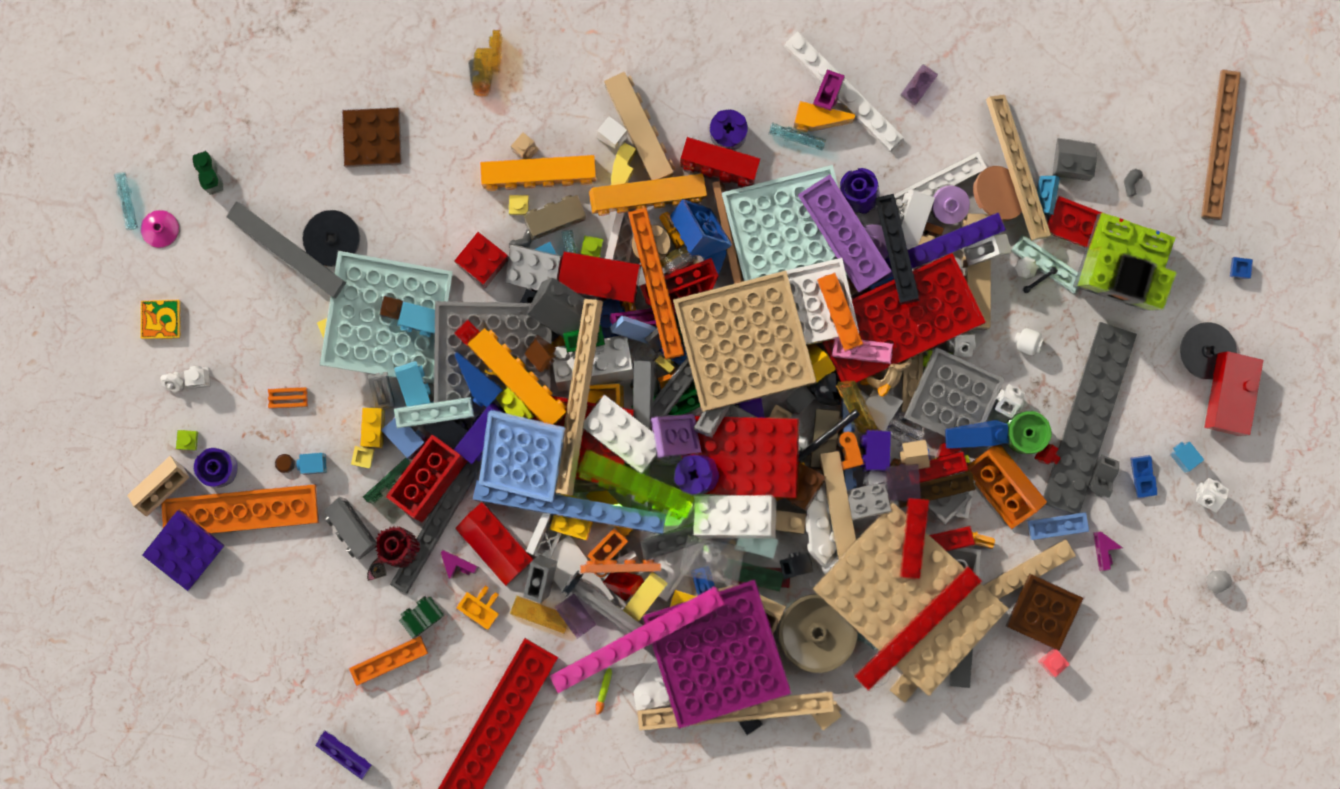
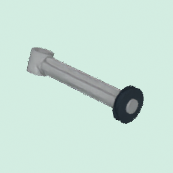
[562,570,655,656]

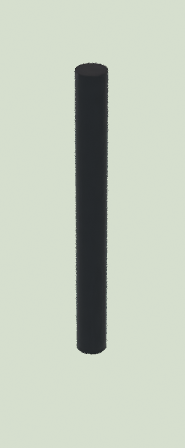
[798,409,860,462]

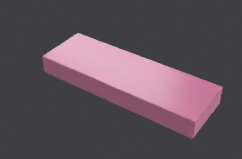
[832,338,893,364]

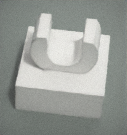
[617,548,641,573]

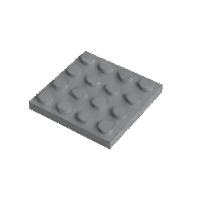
[904,347,1005,449]

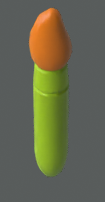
[596,668,612,715]

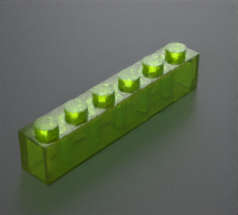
[577,450,696,521]

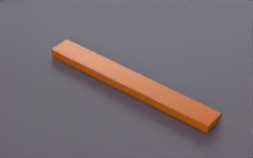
[628,208,684,360]

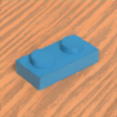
[1037,176,1060,215]

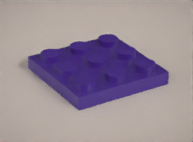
[142,510,225,591]

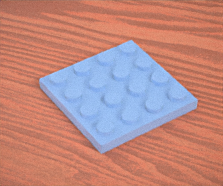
[479,410,565,502]

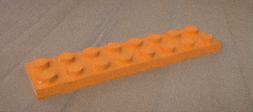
[161,484,319,534]

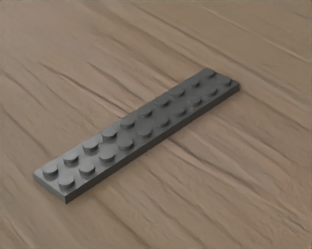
[1043,322,1137,514]

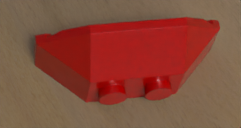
[640,258,718,314]

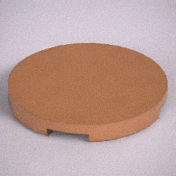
[973,166,1022,222]

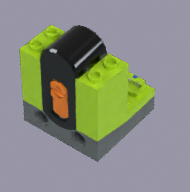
[1073,213,1177,311]

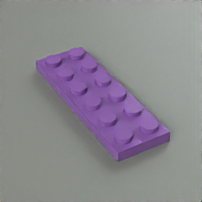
[798,174,892,293]

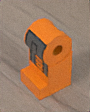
[837,432,863,470]

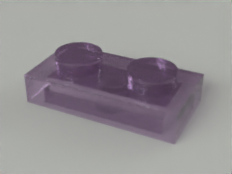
[900,64,938,106]

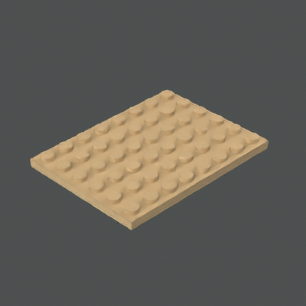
[813,502,1008,696]

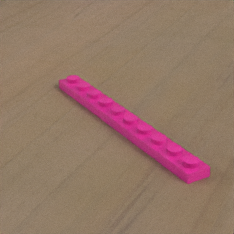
[549,586,726,693]

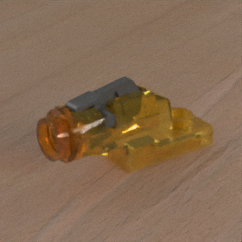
[468,30,502,97]

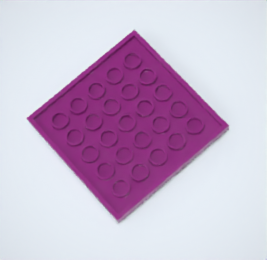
[643,580,792,729]

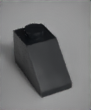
[423,419,469,450]

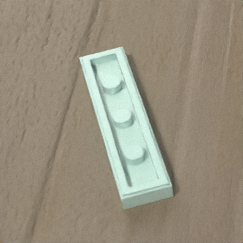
[1011,235,1078,293]
[394,397,474,428]

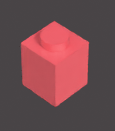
[1038,649,1070,677]

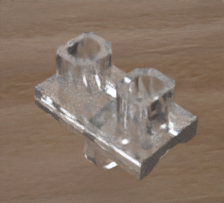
[886,413,924,447]

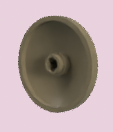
[779,594,857,673]

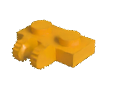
[456,585,499,630]

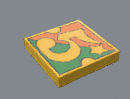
[141,300,180,339]

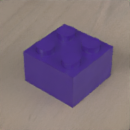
[860,430,891,472]

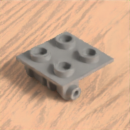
[847,482,891,520]

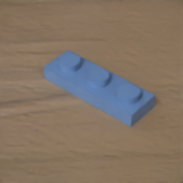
[1027,512,1089,540]

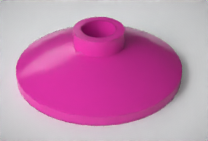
[141,210,179,248]

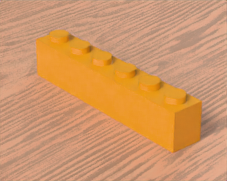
[480,155,596,191]
[589,173,707,216]
[468,328,566,425]

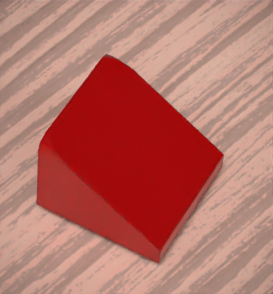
[936,443,961,458]

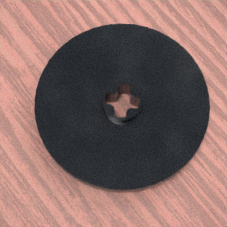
[303,210,360,267]
[1180,322,1237,380]

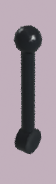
[1023,267,1058,293]

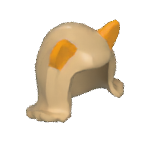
[860,358,912,397]

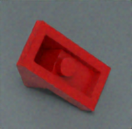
[603,572,645,601]

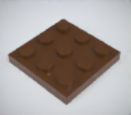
[342,107,402,167]
[1005,573,1084,651]

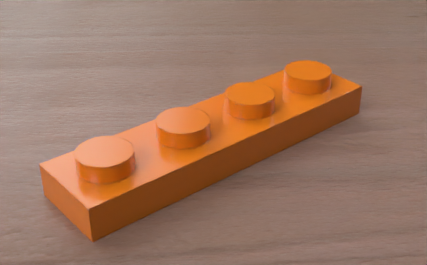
[817,273,863,352]
[580,560,661,573]
[349,636,429,686]

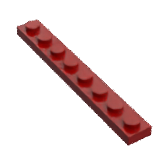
[854,566,982,691]

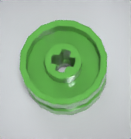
[1006,411,1051,454]

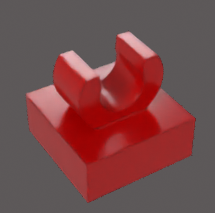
[454,319,480,347]
[1034,444,1061,465]

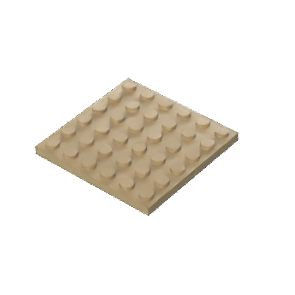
[673,271,816,412]

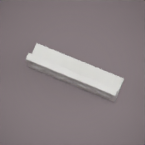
[605,212,633,263]
[526,489,581,559]

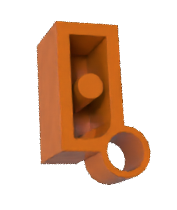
[587,528,628,577]

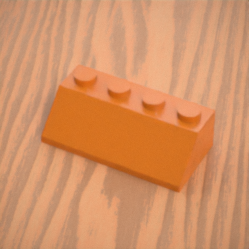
[965,444,1047,530]

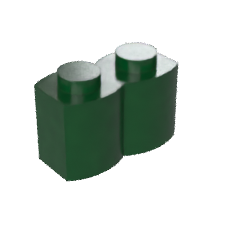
[192,151,224,195]
[399,596,445,639]

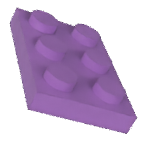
[651,414,701,457]

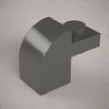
[1088,454,1119,498]

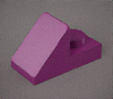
[813,70,845,111]
[1093,532,1123,571]
[441,550,479,579]

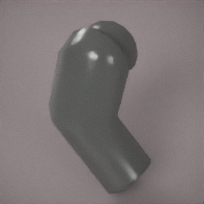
[1124,169,1143,197]
[509,229,532,248]

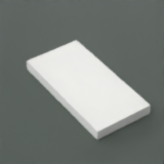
[542,535,614,621]

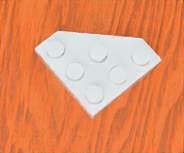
[805,486,857,565]
[633,660,671,711]

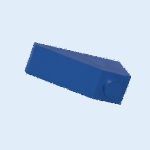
[454,351,502,407]
[945,420,1009,448]

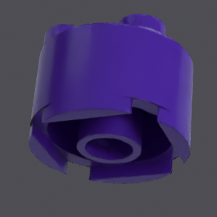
[709,109,748,151]
[840,168,880,214]
[194,448,238,488]
[674,455,719,494]

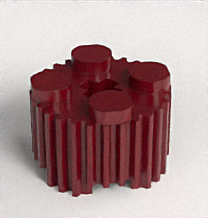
[375,526,420,568]

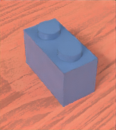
[382,418,426,459]

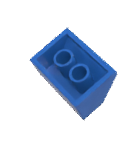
[670,199,732,257]

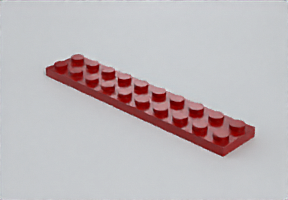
[438,638,559,789]

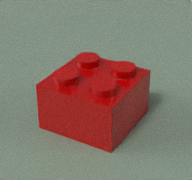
[454,232,509,288]

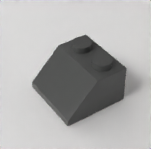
[1052,138,1097,181]

